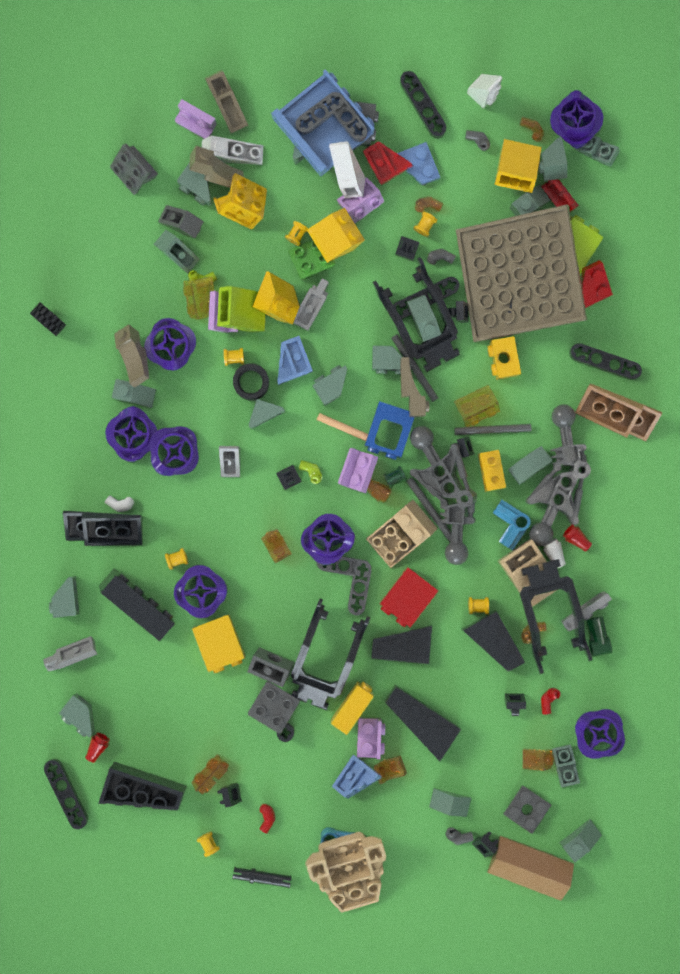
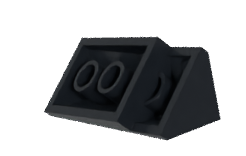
[63,511,143,546]

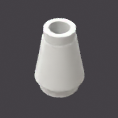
[543,538,566,568]

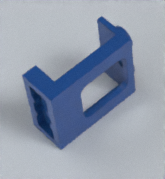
[365,401,415,460]

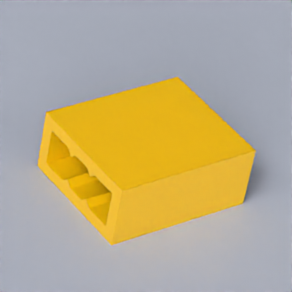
[494,139,542,193]
[192,614,246,674]
[331,681,374,735]

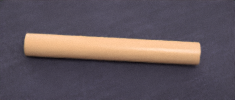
[317,413,368,441]

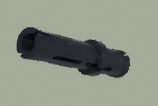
[232,867,292,888]

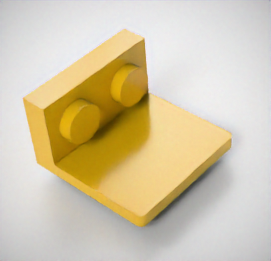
[219,173,267,230]

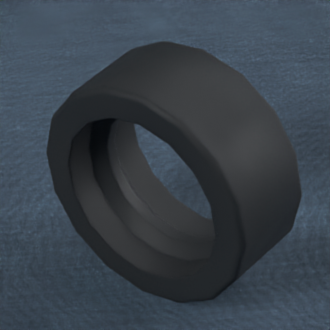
[233,363,269,400]

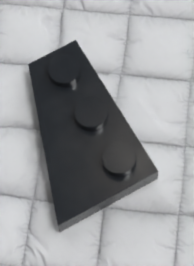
[371,626,432,664]

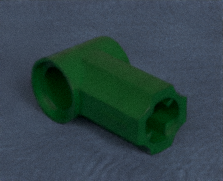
[586,617,612,657]

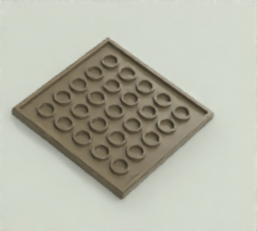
[456,205,587,342]

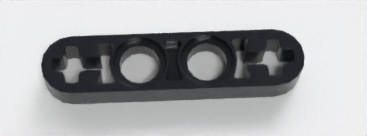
[400,71,446,139]
[393,277,460,319]
[569,343,642,380]
[44,759,88,830]

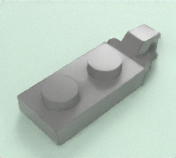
[293,278,329,331]
[562,591,612,631]
[43,636,97,672]

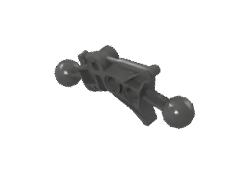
[525,404,591,547]
[410,426,477,565]

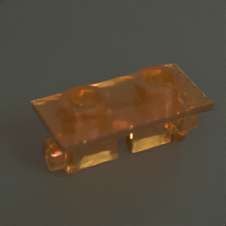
[191,754,229,794]

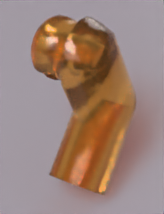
[520,117,544,142]
[414,196,444,213]
[521,622,546,644]

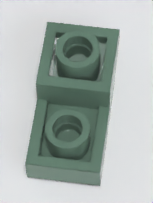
[575,136,620,167]
[508,446,553,485]
[552,744,580,788]

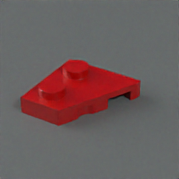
[363,141,413,185]
[581,260,613,308]

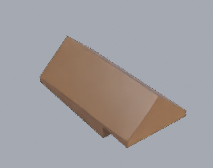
[575,383,662,441]
[487,836,574,901]

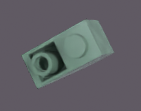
[177,162,212,207]
[372,346,411,375]
[312,365,347,406]
[59,693,95,737]

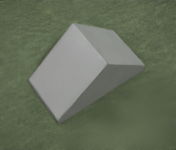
[219,446,240,477]

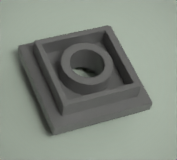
[503,785,551,834]

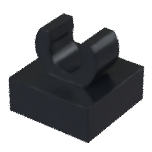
[395,236,419,261]
[448,301,469,323]
[453,437,475,458]
[276,465,302,490]
[504,693,526,716]
[217,783,242,807]
[472,832,498,857]

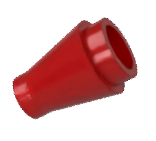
[563,525,592,552]
[85,732,110,763]

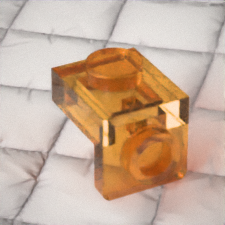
[261,529,292,563]
[523,749,554,771]
[374,755,407,784]

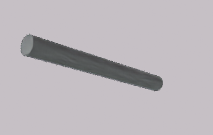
[391,334,438,402]
[454,424,531,435]
[406,477,452,543]

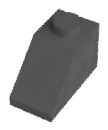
[158,205,204,238]

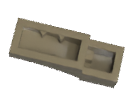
[205,70,248,133]
[189,146,243,188]
[114,324,149,387]
[400,357,429,417]

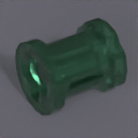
[383,466,408,489]

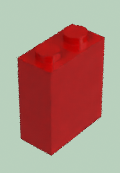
[379,567,438,628]

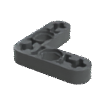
[296,92,367,142]
[317,556,371,615]

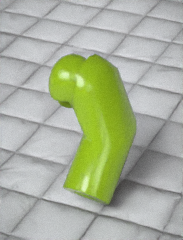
[188,270,217,287]
[299,460,322,484]

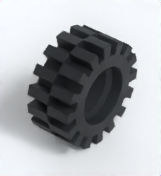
[30,302,66,336]

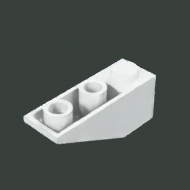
[467,74,502,109]
[202,136,263,165]
[329,141,366,199]

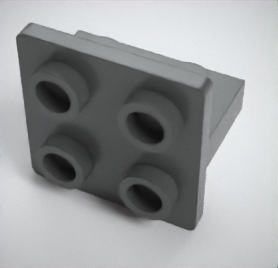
[110,143,158,195]
[248,681,300,734]

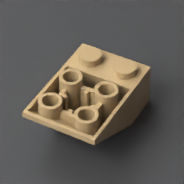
[366,500,438,568]
[498,539,557,607]

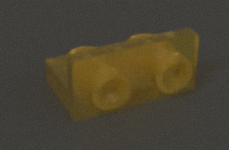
[183,276,215,319]
[454,385,500,427]

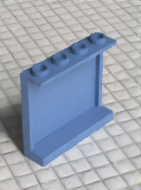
[271,69,375,177]

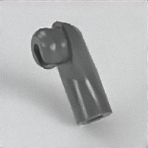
[465,130,490,151]
[427,248,456,265]
[446,827,474,845]

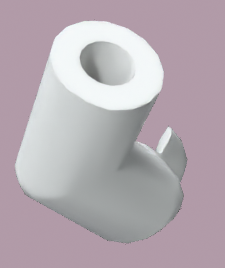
[104,495,134,512]

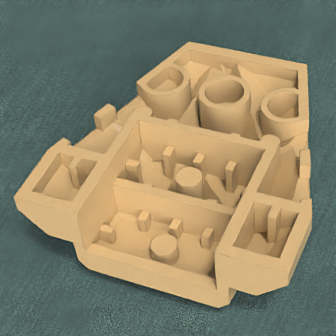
[306,832,386,913]

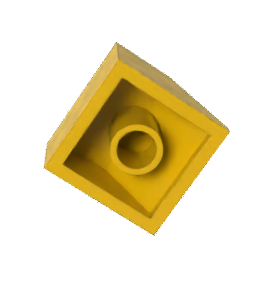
[307,208,365,263]
[253,271,300,324]

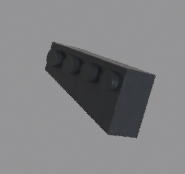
[99,568,175,641]
[385,685,461,762]
[98,762,187,811]

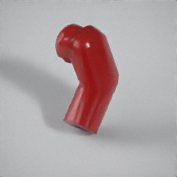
[541,688,561,715]
[259,804,276,834]

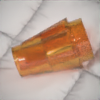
[367,480,392,503]

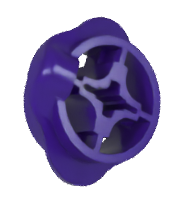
[550,90,604,149]
[144,318,196,371]
[105,406,158,462]
[150,426,199,476]
[301,514,355,565]
[174,565,227,618]
[575,709,625,759]

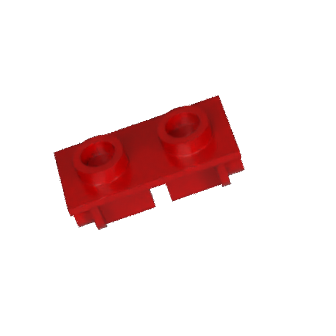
[541,179,579,212]

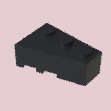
[461,610,525,672]

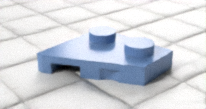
[397,142,440,186]
[277,336,313,385]
[332,755,382,799]

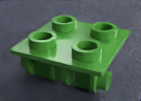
[288,240,336,281]

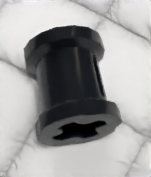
[277,723,294,742]

